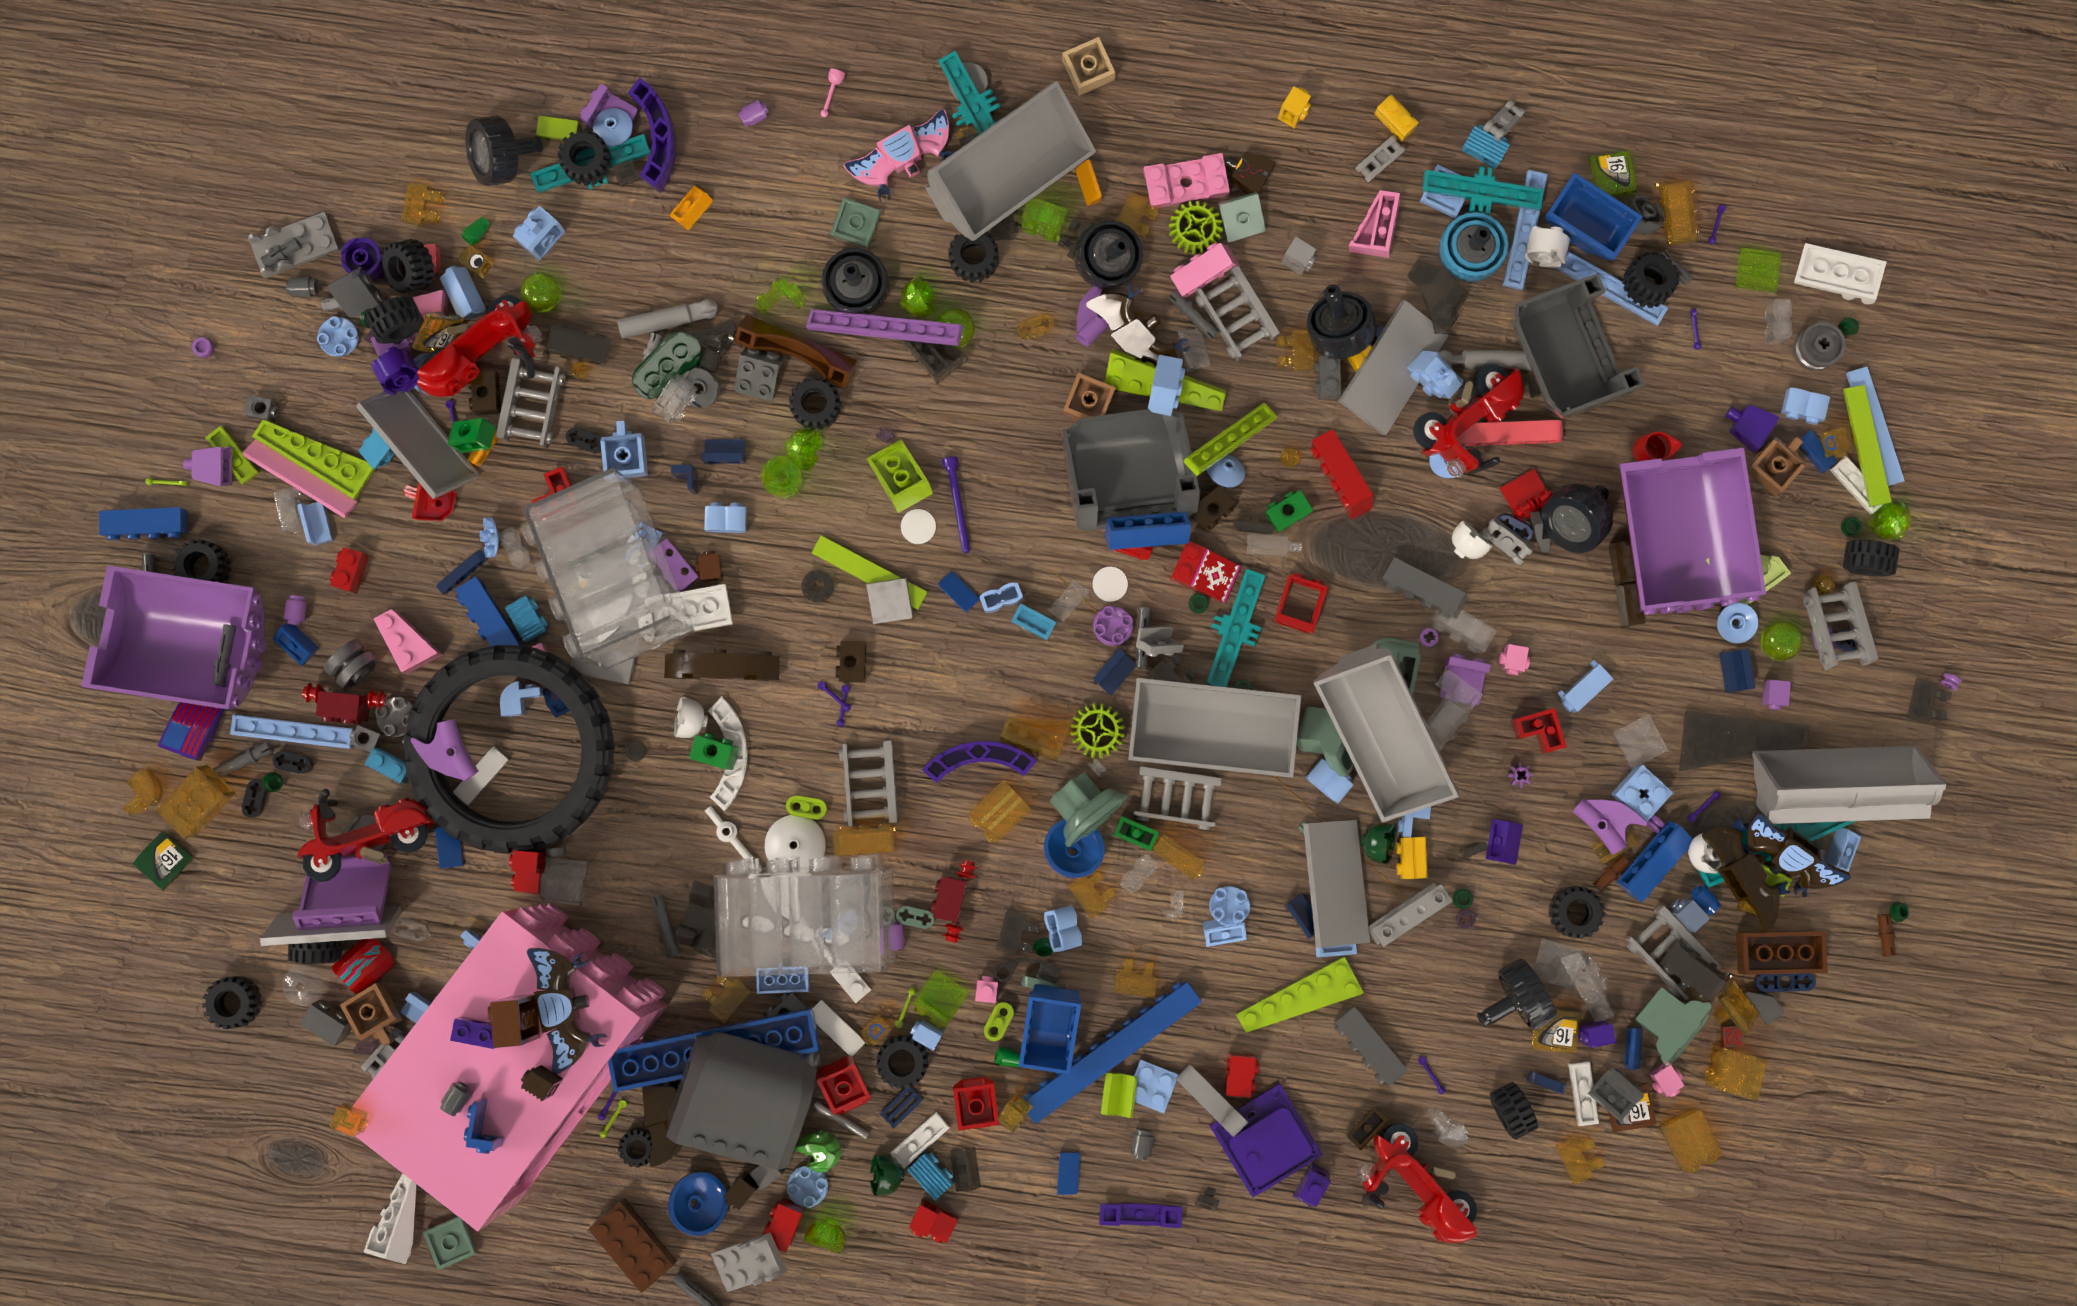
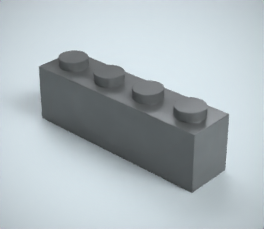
[1382,557,1468,619]
[1334,1005,1408,1086]

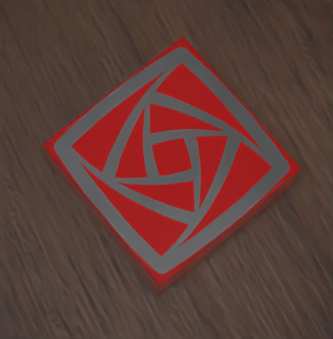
[1721,1025,1745,1048]

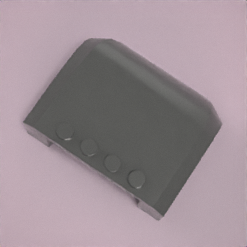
[1512,273,1645,419]
[1062,409,1200,531]
[666,1032,817,1170]

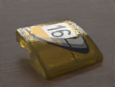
[412,312,464,353]
[1532,1010,1580,1054]

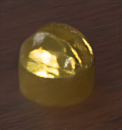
[571,362,588,379]

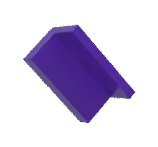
[1486,819,1523,865]

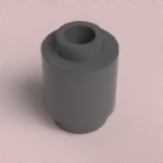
[286,277,319,297]
[440,1081,471,1116]
[1131,1128,1154,1160]

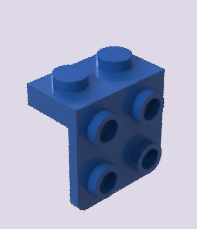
[464,1098,504,1154]

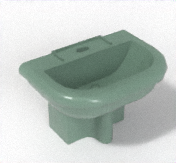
[1372,638,1421,695]
[1297,707,1354,777]
[1050,772,1127,847]
[1636,987,1712,1066]

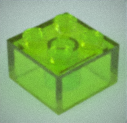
[1021,198,1068,242]

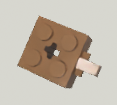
[1063,373,1116,422]
[1747,437,1807,496]
[340,983,403,1046]

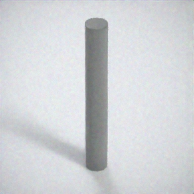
[813,1101,870,1140]

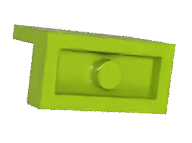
[1101,1072,1138,1118]

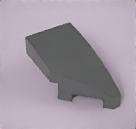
[1531,511,1550,553]
[1743,989,1784,1025]

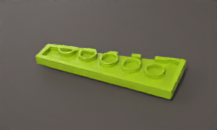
[1105,349,1226,411]
[252,420,375,500]
[1236,957,1364,1033]

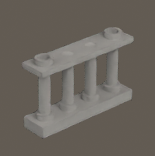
[1195,265,1280,362]
[496,358,565,449]
[1803,582,1879,671]
[839,741,898,826]
[1133,767,1222,830]
[1368,883,1453,947]
[1624,905,1721,1000]

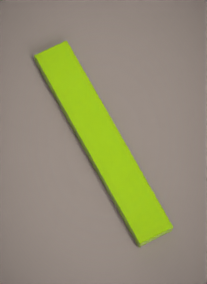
[1843,385,1892,507]
[1183,403,1278,476]
[811,536,928,610]

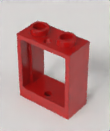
[1273,573,1328,635]

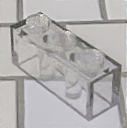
[1429,610,1497,654]

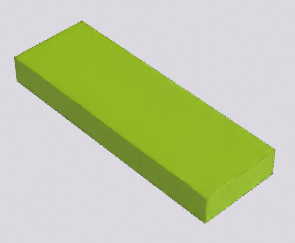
[205,425,260,485]

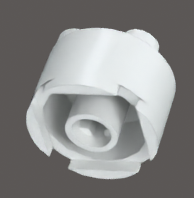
[1525,226,1570,268]

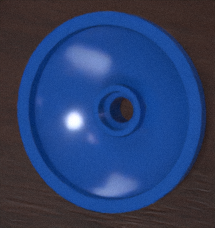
[1044,819,1105,878]
[668,1172,728,1236]

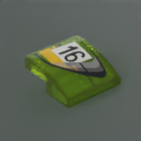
[1588,151,1637,196]

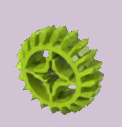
[1169,201,1223,255]
[1070,703,1125,758]

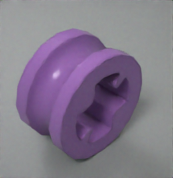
[1419,628,1439,647]
[1940,673,1962,691]
[1647,815,1665,833]

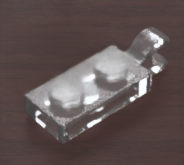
[1246,534,1302,557]

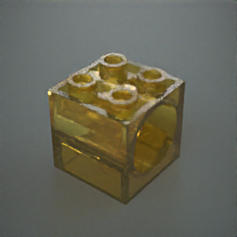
[1705,1045,1768,1101]

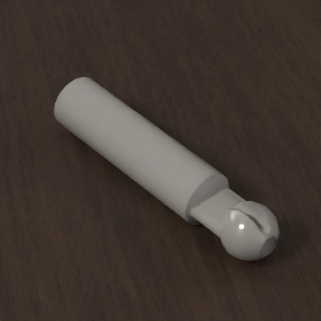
[618,299,718,339]
[1438,350,1531,371]

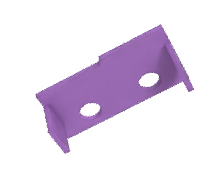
[648,538,698,593]

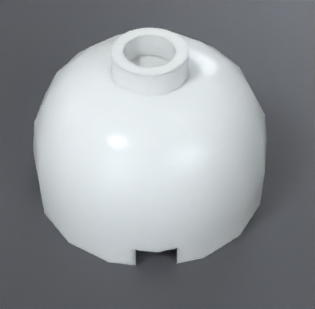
[1452,521,1492,559]
[674,697,708,738]
[1688,834,1722,873]

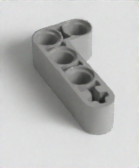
[1176,1064,1248,1137]

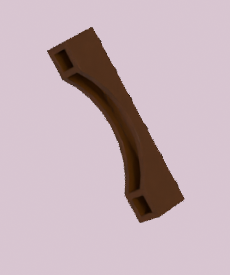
[734,315,857,388]

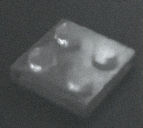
[1612,714,1668,769]

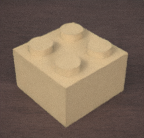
[1062,37,1115,96]

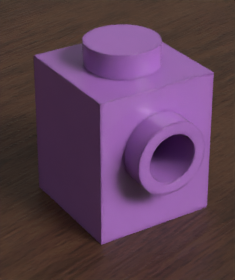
[1762,680,1791,710]

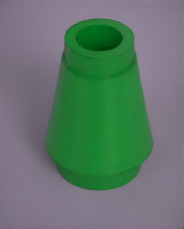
[461,216,490,246]
[994,1046,1021,1067]

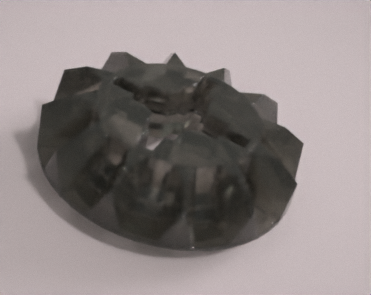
[801,570,834,603]

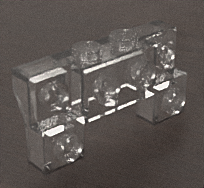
[1426,668,1483,752]

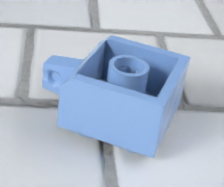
[513,206,566,261]
[1407,350,1463,399]
[1148,355,1185,416]
[601,421,648,480]
[1611,765,1673,821]

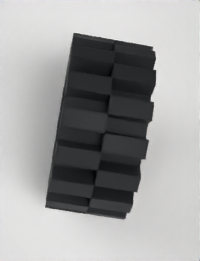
[618,1128,652,1168]

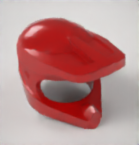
[1632,432,1682,462]

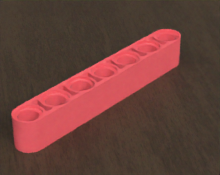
[1457,420,1563,446]

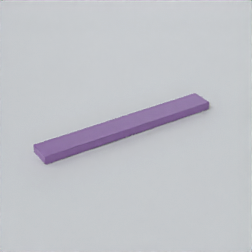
[806,309,963,346]

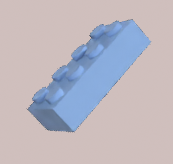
[756,965,810,994]

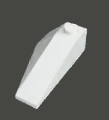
[364,1174,416,1264]

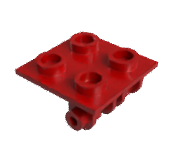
[1499,469,1553,521]

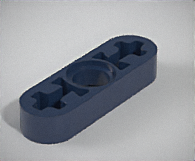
[436,549,488,595]
[1753,973,1816,992]

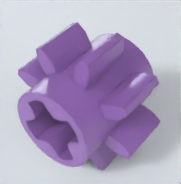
[1506,763,1533,788]

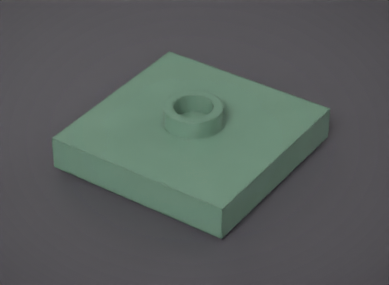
[1218,192,1266,243]
[830,197,882,249]
[423,1217,478,1270]

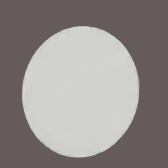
[901,509,936,544]
[1093,567,1128,602]

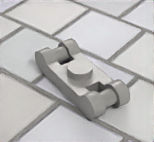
[1483,99,1527,141]
[1355,135,1407,183]
[1480,518,1534,565]
[361,1028,405,1079]

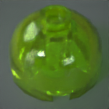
[520,272,562,313]
[900,276,937,318]
[936,308,975,350]
[784,429,822,470]
[1867,501,1911,540]
[1759,621,1803,661]
[803,1217,846,1254]

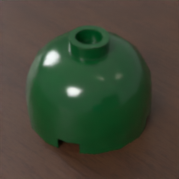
[1361,823,1396,865]
[870,1154,905,1196]

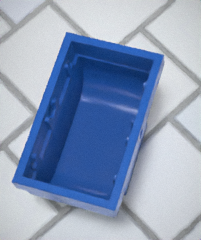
[1545,172,1643,260]
[1019,984,1082,1075]

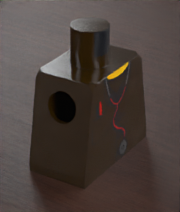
[1225,152,1276,196]

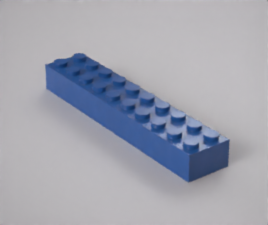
[608,1007,821,1092]

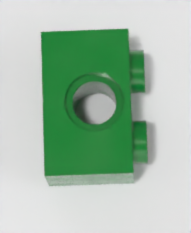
[447,417,496,453]
[1264,490,1313,534]
[689,732,740,770]
[1113,816,1159,851]

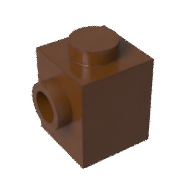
[695,551,723,582]

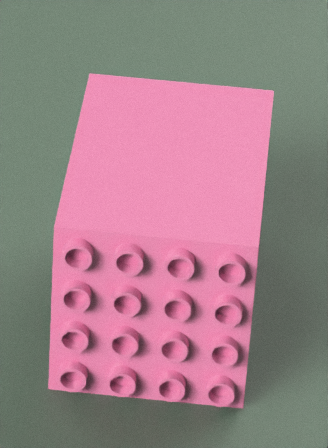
[339,903,668,1231]

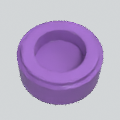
[192,337,214,358]

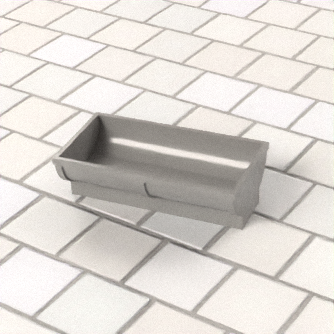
[925,81,1096,241]
[1313,643,1459,822]
[1128,678,1301,778]
[1752,746,1946,824]

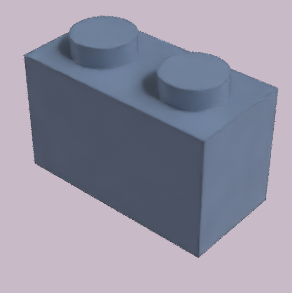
[1669,899,1710,932]

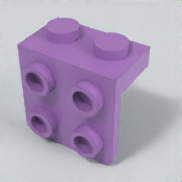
[580,84,638,129]
[1439,654,1490,705]

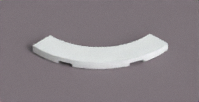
[708,696,748,811]

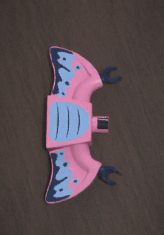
[844,109,953,202]

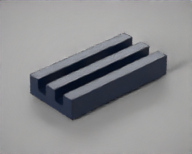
[880,1086,924,1129]

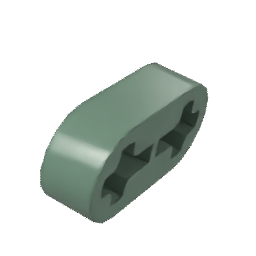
[896,906,935,929]
[1021,975,1061,988]

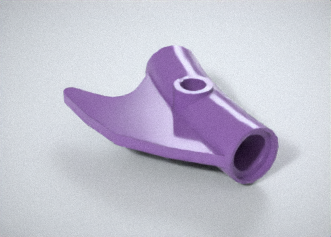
[1075,287,1110,347]
[411,719,479,782]
[1573,798,1648,855]

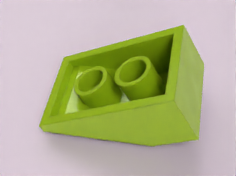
[866,439,933,513]

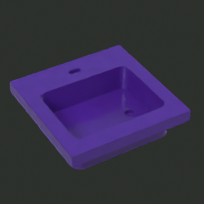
[1209,1083,1323,1198]

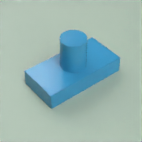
[1011,603,1057,641]

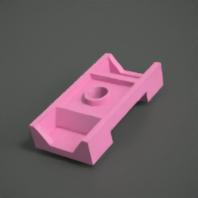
[1143,153,1230,210]

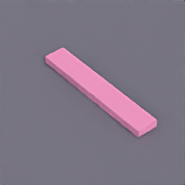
[243,439,357,518]

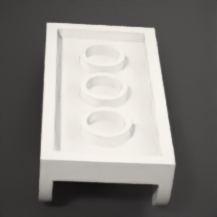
[1794,243,1886,304]
[645,584,733,640]

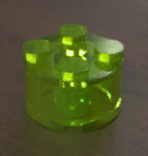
[761,456,804,500]

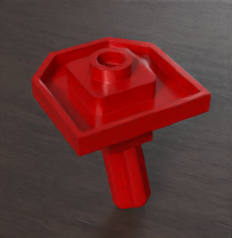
[403,482,456,521]

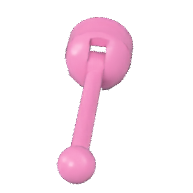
[820,68,845,117]

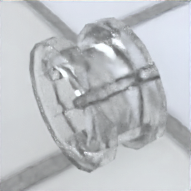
[1088,758,1107,778]

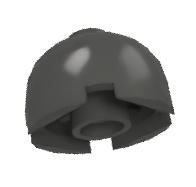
[1627,194,1666,235]

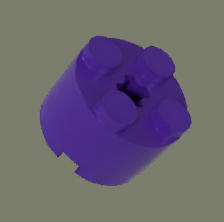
[341,238,384,281]
[371,347,419,395]

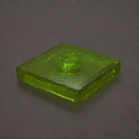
[1735,247,1781,293]

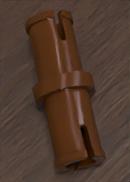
[1592,855,1631,893]
[1877,914,1896,957]

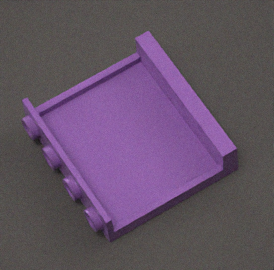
[292,853,391,930]

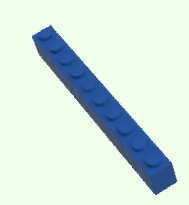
[1021,981,1202,1124]

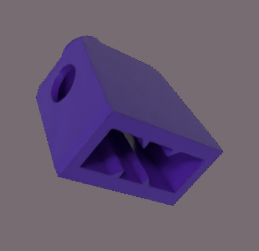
[1725,405,1780,453]
[1292,1162,1331,1207]

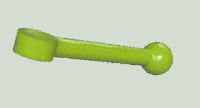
[145,478,188,486]
[895,987,916,1028]
[599,1100,627,1138]

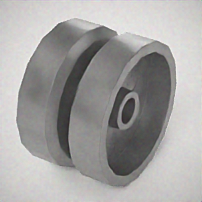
[1792,322,1846,371]
[324,639,378,690]

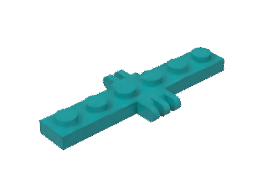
[938,51,1001,135]
[530,134,651,194]
[1422,166,1544,215]
[1206,569,1266,687]

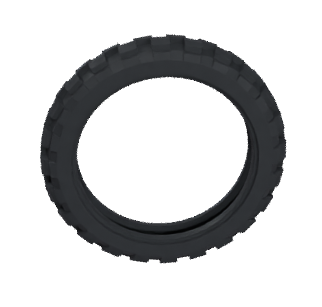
[403,644,615,854]

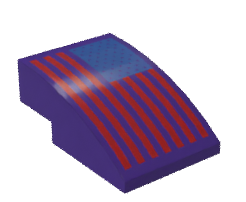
[158,702,225,761]

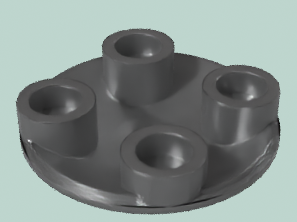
[375,697,413,737]

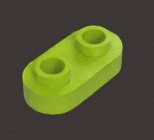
[786,796,827,820]
[984,1002,1014,1041]

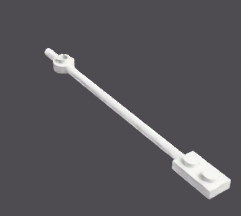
[705,806,872,1003]

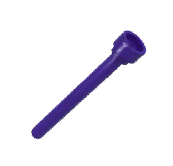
[942,457,970,553]

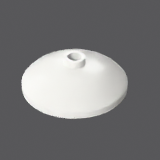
[765,815,826,876]

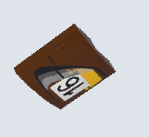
[1608,1083,1657,1132]

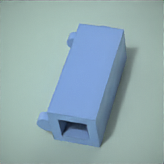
[440,266,486,320]
[1558,660,1613,713]

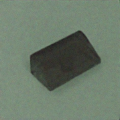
[950,1147,981,1192]

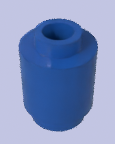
[1690,885,1721,916]

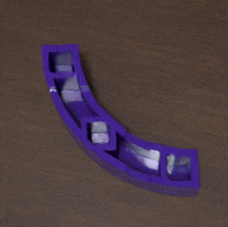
[628,77,676,193]
[922,741,1037,783]

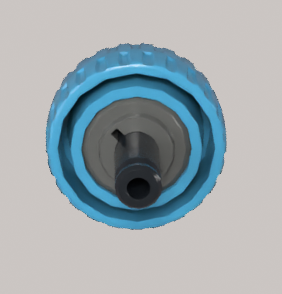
[1439,212,1509,282]

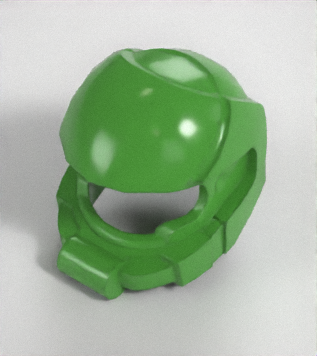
[794,1129,842,1173]

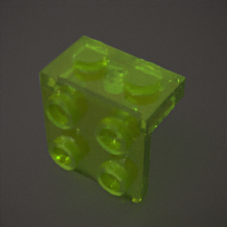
[754,278,804,316]
[912,970,968,1028]

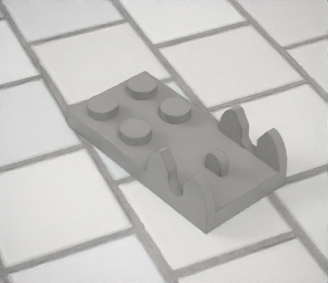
[248,212,340,279]
[711,1232,787,1292]

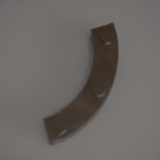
[664,649,780,681]

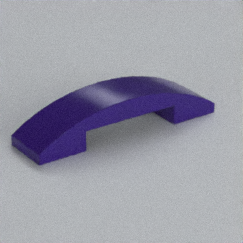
[1099,1203,1182,1228]

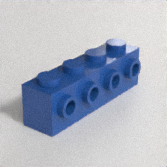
[99,507,188,541]
[1105,512,1191,550]
[455,576,522,647]
[1617,821,1693,903]

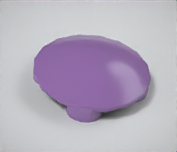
[1093,606,1133,646]

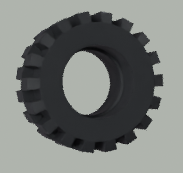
[557,130,612,186]
[948,231,999,283]
[381,239,434,294]
[1622,252,1680,308]
[366,296,424,344]
[789,376,841,431]
[172,539,231,583]
[1843,540,1900,577]
[1548,886,1605,939]
[288,941,342,964]
[202,976,262,1029]
[876,1035,929,1089]
[1490,1082,1538,1140]

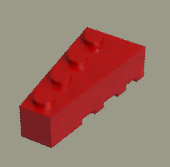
[1310,429,1373,520]

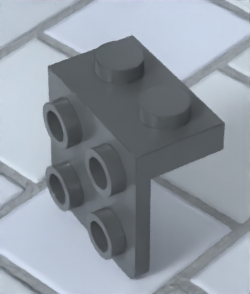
[328,267,384,318]
[734,347,784,401]
[1587,1068,1644,1121]

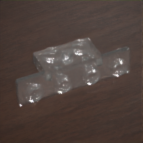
[1561,950,1615,1022]

